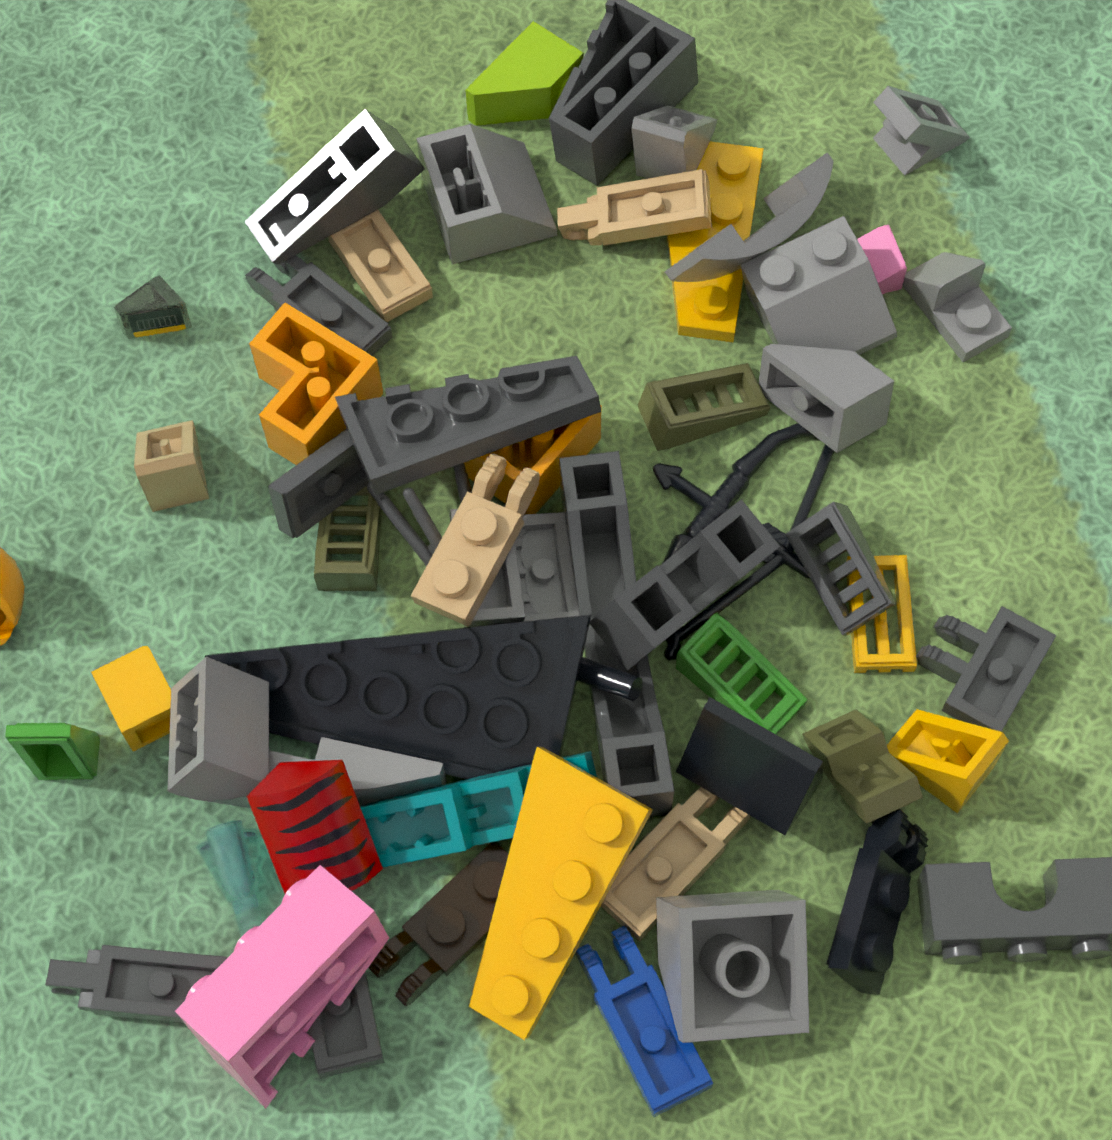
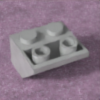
[417,124,557,264]

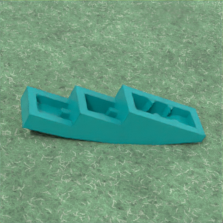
[360,751,597,867]

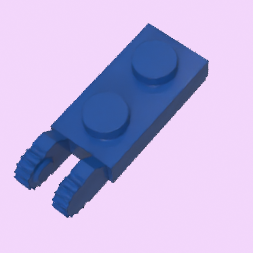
[576,926,713,1117]

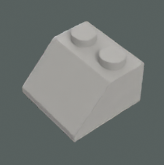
[740,216,897,355]
[656,890,809,1043]

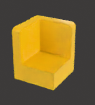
[91,646,171,752]

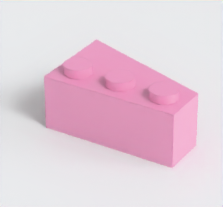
[175,865,389,1109]

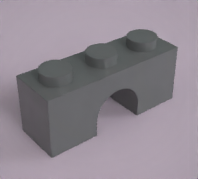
[590,499,780,671]
[917,857,1112,965]

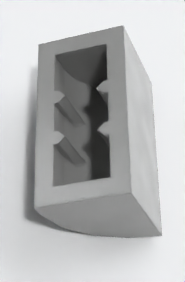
[167,657,269,801]

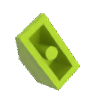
[465,21,584,126]

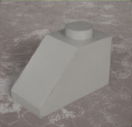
[759,344,894,453]

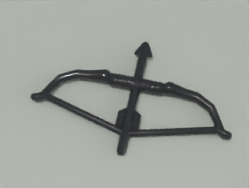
[653,423,834,661]

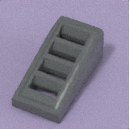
[786,501,896,636]

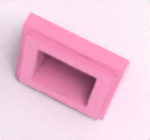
[857,225,907,294]

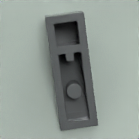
[244,109,425,265]

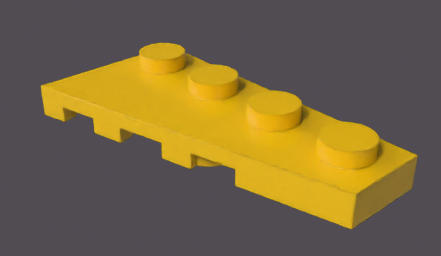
[666,141,764,343]
[469,746,653,1040]

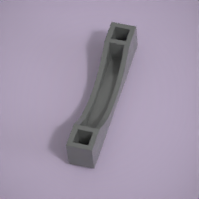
[559,451,674,817]

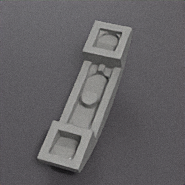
[665,152,834,282]

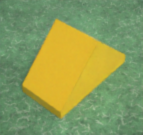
[887,709,1009,814]

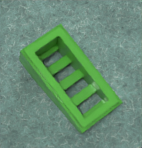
[676,612,808,735]
[5,723,100,780]

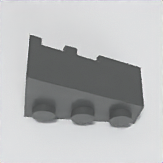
[549,0,698,186]

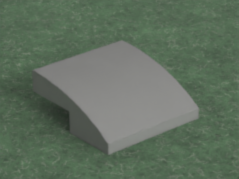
[449,506,579,627]

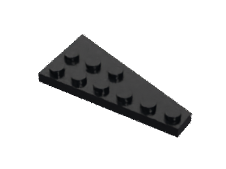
[205,614,592,779]

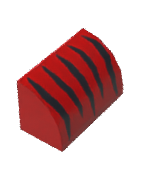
[246,760,383,894]

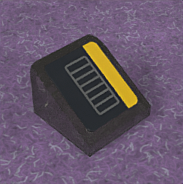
[114,275,192,339]

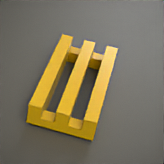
[846,555,917,673]

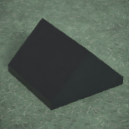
[676,697,823,836]

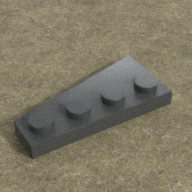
[335,356,601,495]

